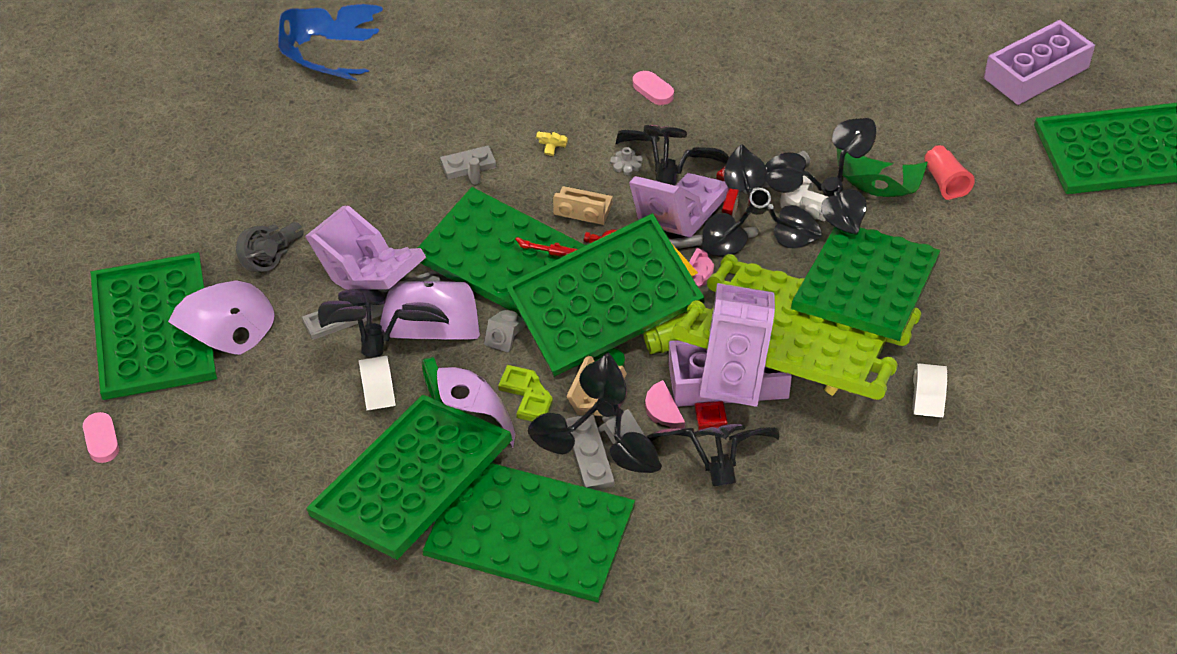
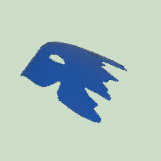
[279,4,383,80]

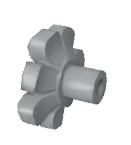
[610,147,643,175]

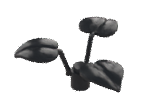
[764,118,877,235]
[615,125,729,186]
[702,144,822,256]
[318,289,449,357]
[528,353,662,473]
[646,424,780,487]

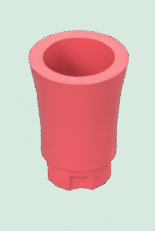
[924,145,975,200]

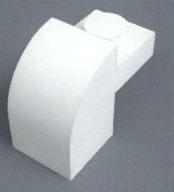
[780,176,827,221]
[359,356,396,410]
[912,363,947,417]

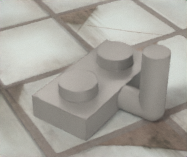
[440,145,496,185]

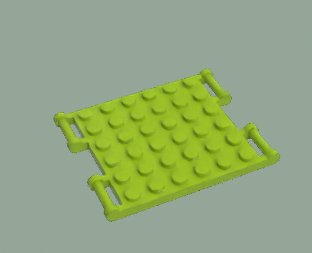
[672,254,921,400]

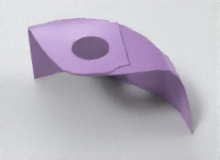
[168,281,274,355]
[380,281,480,339]
[437,367,515,448]

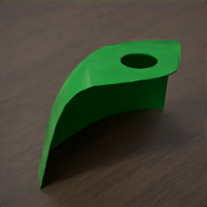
[837,148,928,197]

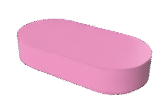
[633,71,674,105]
[83,412,119,463]

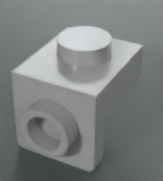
[484,310,525,352]
[598,409,644,444]

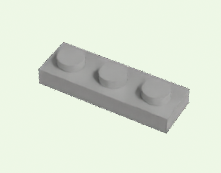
[565,414,615,490]

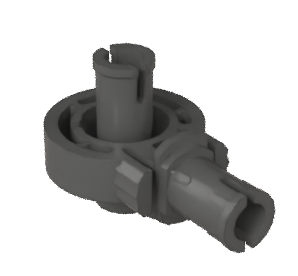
[236,222,304,272]

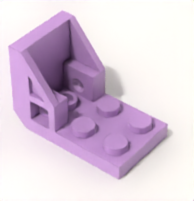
[629,173,729,238]
[305,206,426,290]
[699,283,775,407]

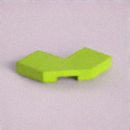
[498,365,553,421]

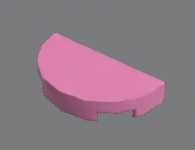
[689,248,714,288]
[645,380,685,429]

